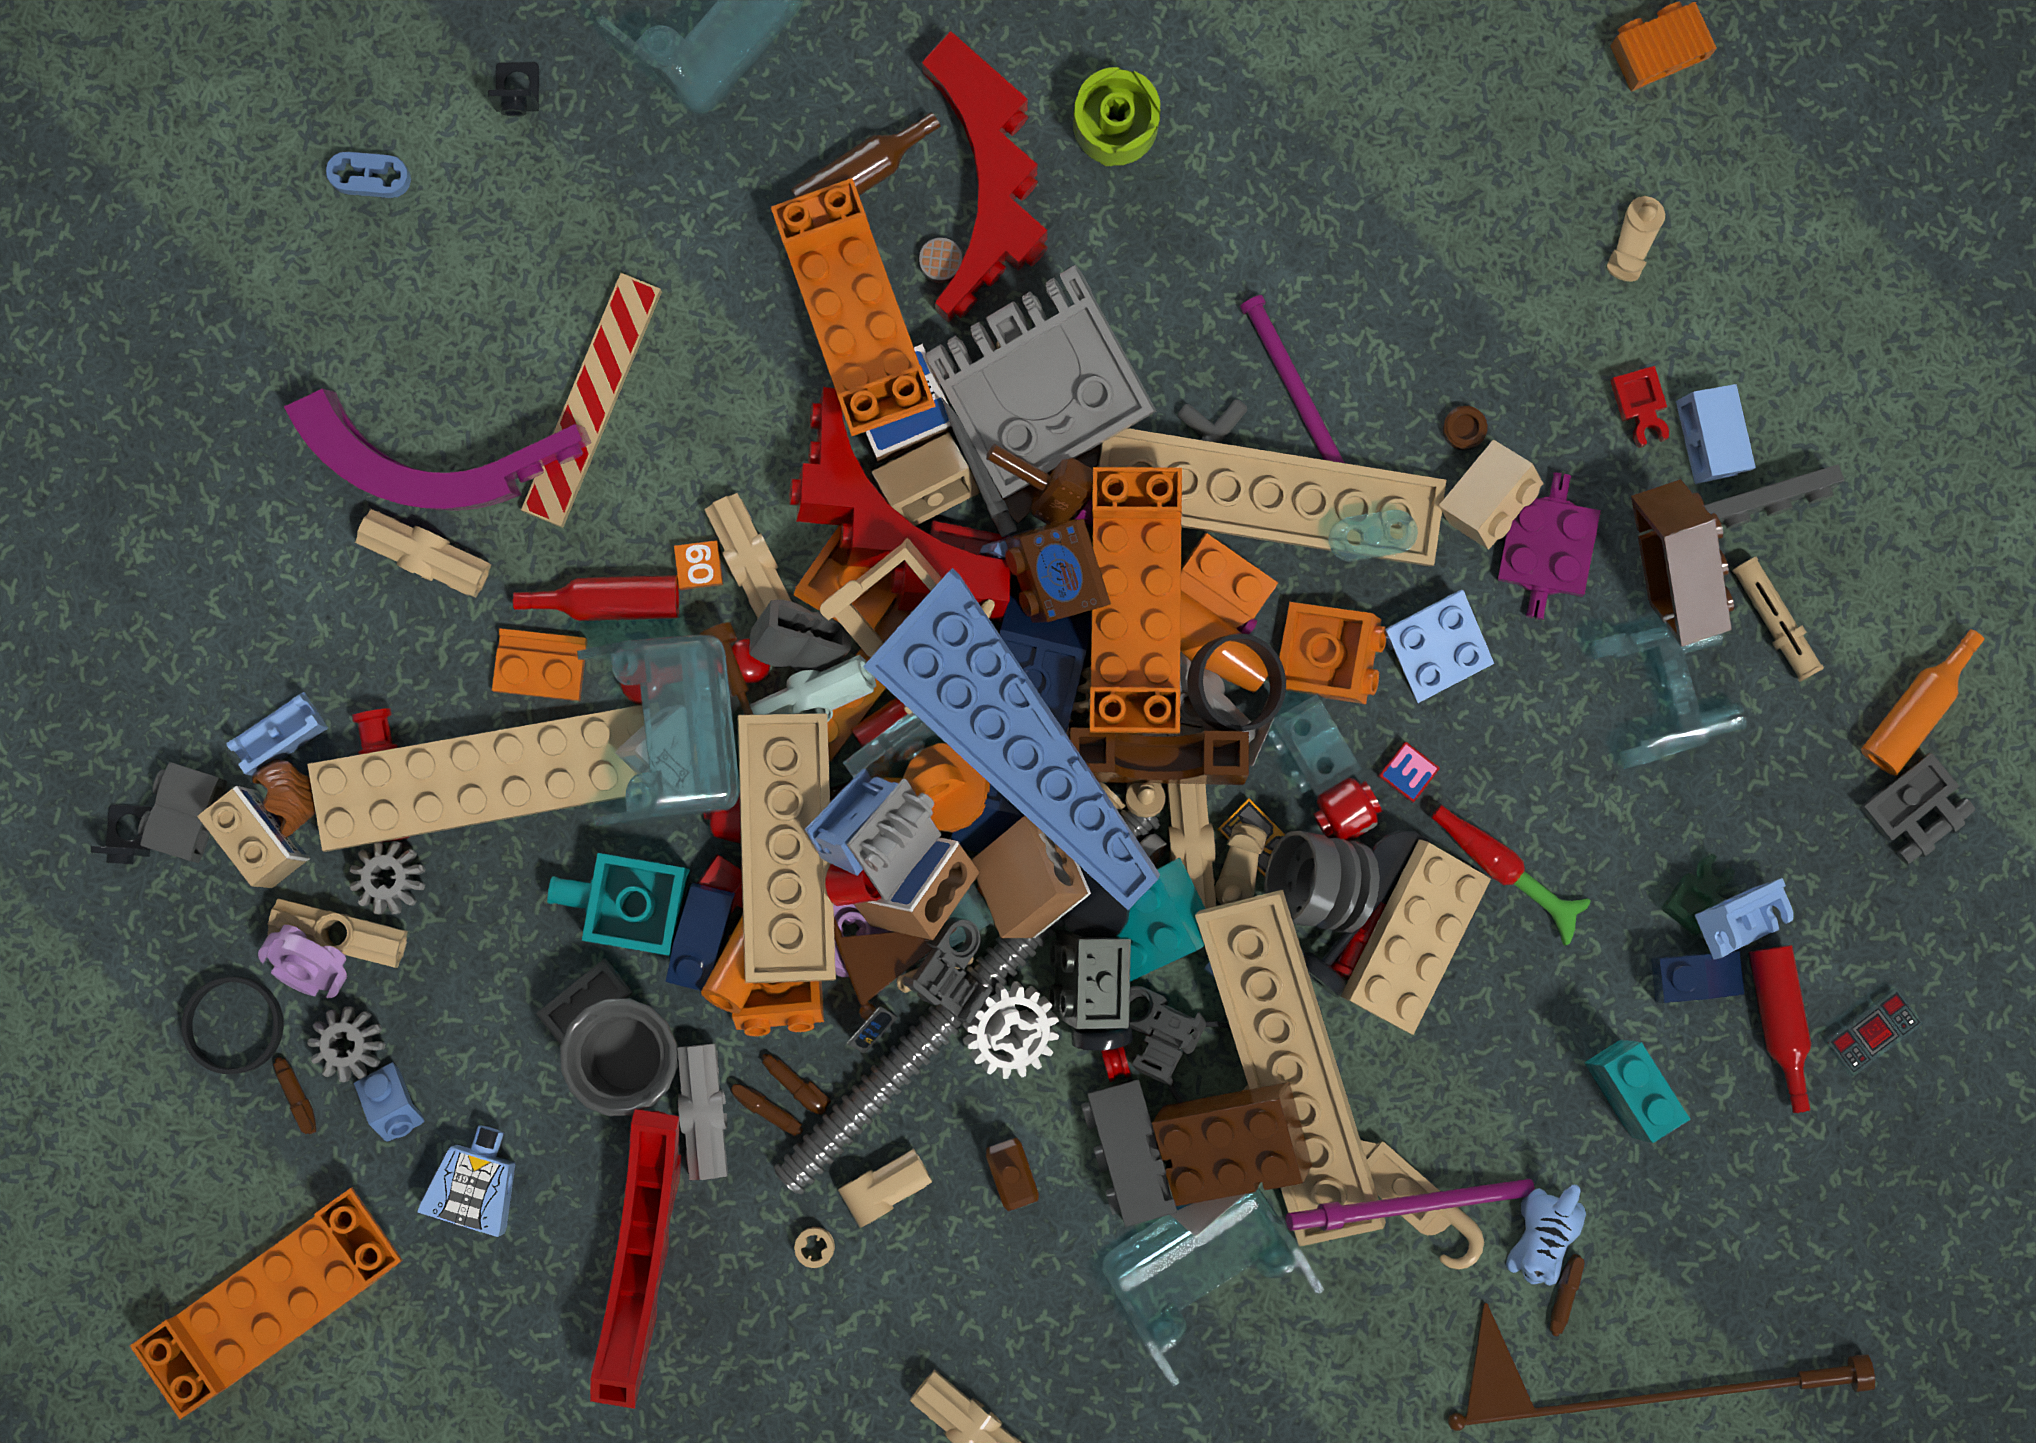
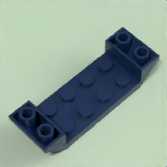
[951,592,1092,853]

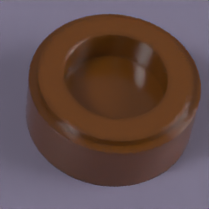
[1443,406,1488,450]

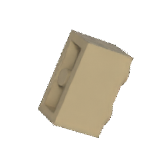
[872,433,980,526]
[1439,440,1543,550]

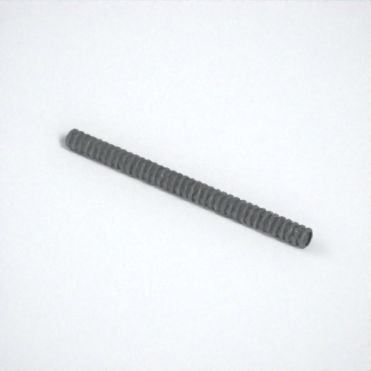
[774,809,1160,1195]

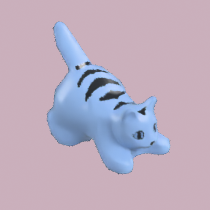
[1506,1184,1586,1286]

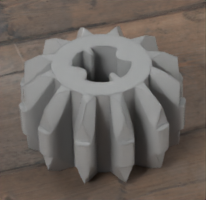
[350,841,425,914]
[307,1006,385,1082]

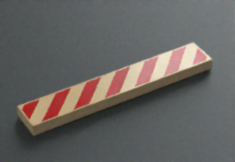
[521,273,662,528]

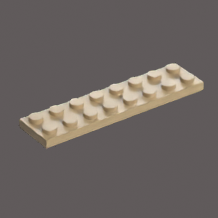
[1092,428,1446,567]
[307,702,660,852]
[1195,890,1386,1247]

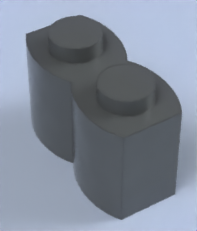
[749,600,851,672]
[138,762,227,863]

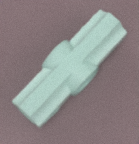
[743,655,877,722]

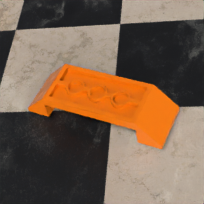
[771,178,936,436]
[1090,467,1182,734]
[130,1187,403,1420]

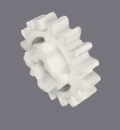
[962,981,1059,1079]

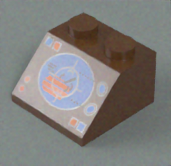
[1005,519,1111,623]

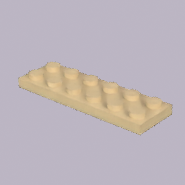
[737,714,836,983]

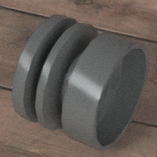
[1264,831,1380,933]

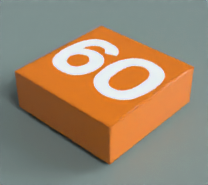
[674,540,723,590]

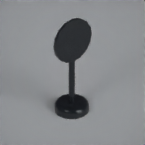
[1301,830,1430,998]
[1062,867,1133,1051]

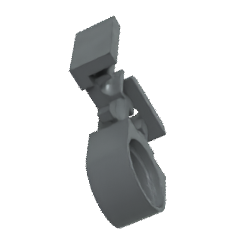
[902,917,992,1023]
[1129,986,1206,1086]

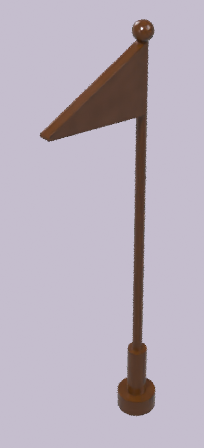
[698,622,957,1021]
[1448,1303,1875,1431]

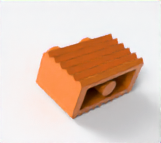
[1610,1,1717,92]

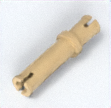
[1732,557,1824,682]

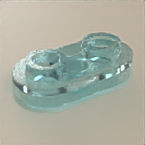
[1329,510,1418,562]

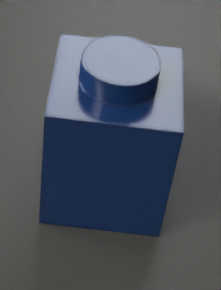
[665,883,735,991]
[1651,951,1744,1003]

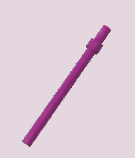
[1286,1179,1535,1231]

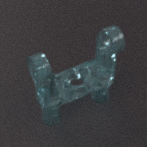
[1589,625,1747,769]

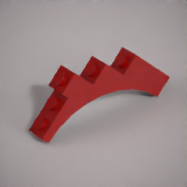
[922,31,1048,323]
[789,387,1010,619]
[590,1109,681,1409]

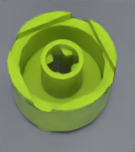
[1073,67,1160,166]

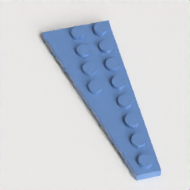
[863,568,1160,910]

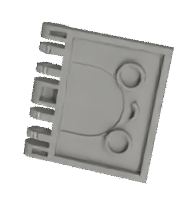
[926,265,1156,498]

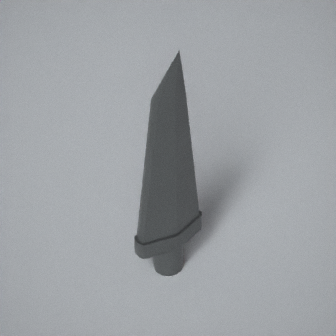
[942,398,1017,538]

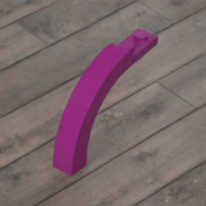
[284,388,592,511]

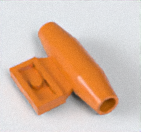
[1180,533,1278,693]

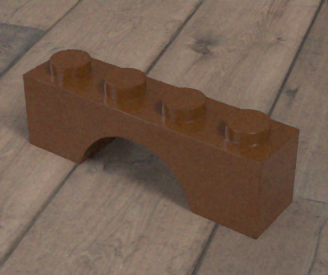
[1069,728,1249,785]

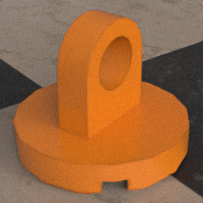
[903,743,990,832]

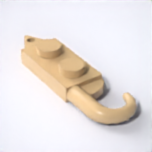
[1361,1140,1484,1270]

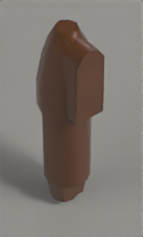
[762,1053,831,1115]
[273,1057,317,1135]
[730,1084,803,1136]
[1549,1254,1585,1336]

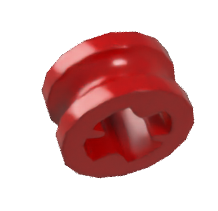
[1101,1047,1131,1082]

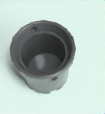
[560,998,677,1116]

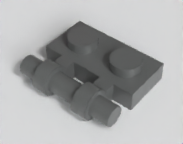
[1860,752,1976,865]

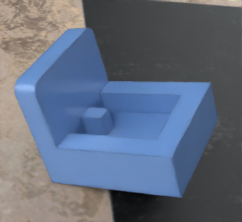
[354,1062,424,1141]

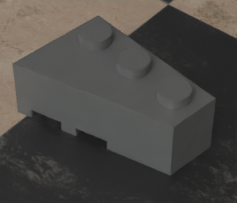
[1081,1078,1177,1227]

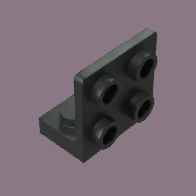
[1049,930,1131,1029]

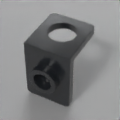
[488,62,539,117]
[91,805,152,864]

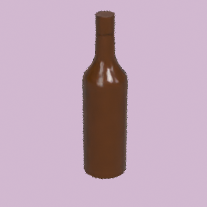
[790,112,941,198]

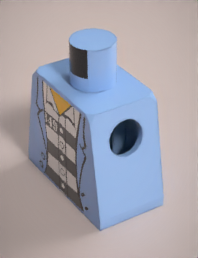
[418,1125,515,1237]

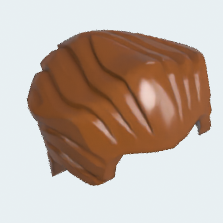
[252,759,316,837]

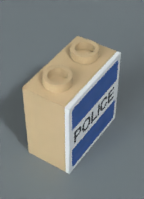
[197,786,310,888]

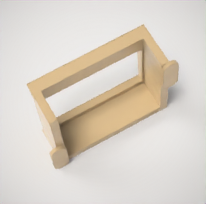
[820,538,942,715]

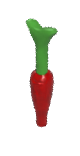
[1431,805,1591,946]

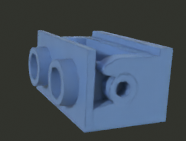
[805,768,898,876]

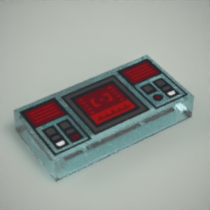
[1824,988,1923,1076]

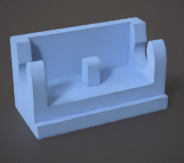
[1676,384,1756,484]
[227,692,328,776]
[1695,878,1793,960]

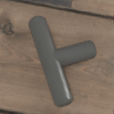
[1178,399,1248,443]

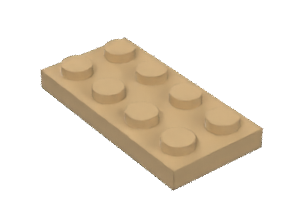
[1340,839,1491,1035]

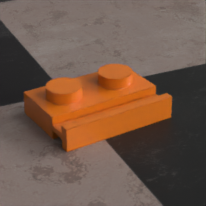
[492,628,588,701]

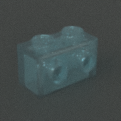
[1267,694,1362,798]

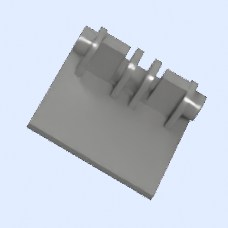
[847,778,941,900]

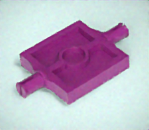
[1497,472,1601,620]

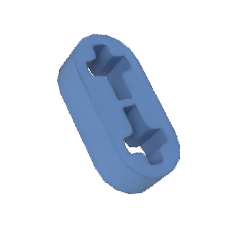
[326,152,411,198]

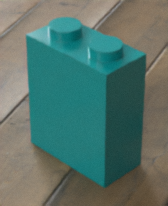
[1584,1040,1691,1143]

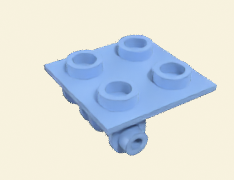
[1385,589,1494,703]

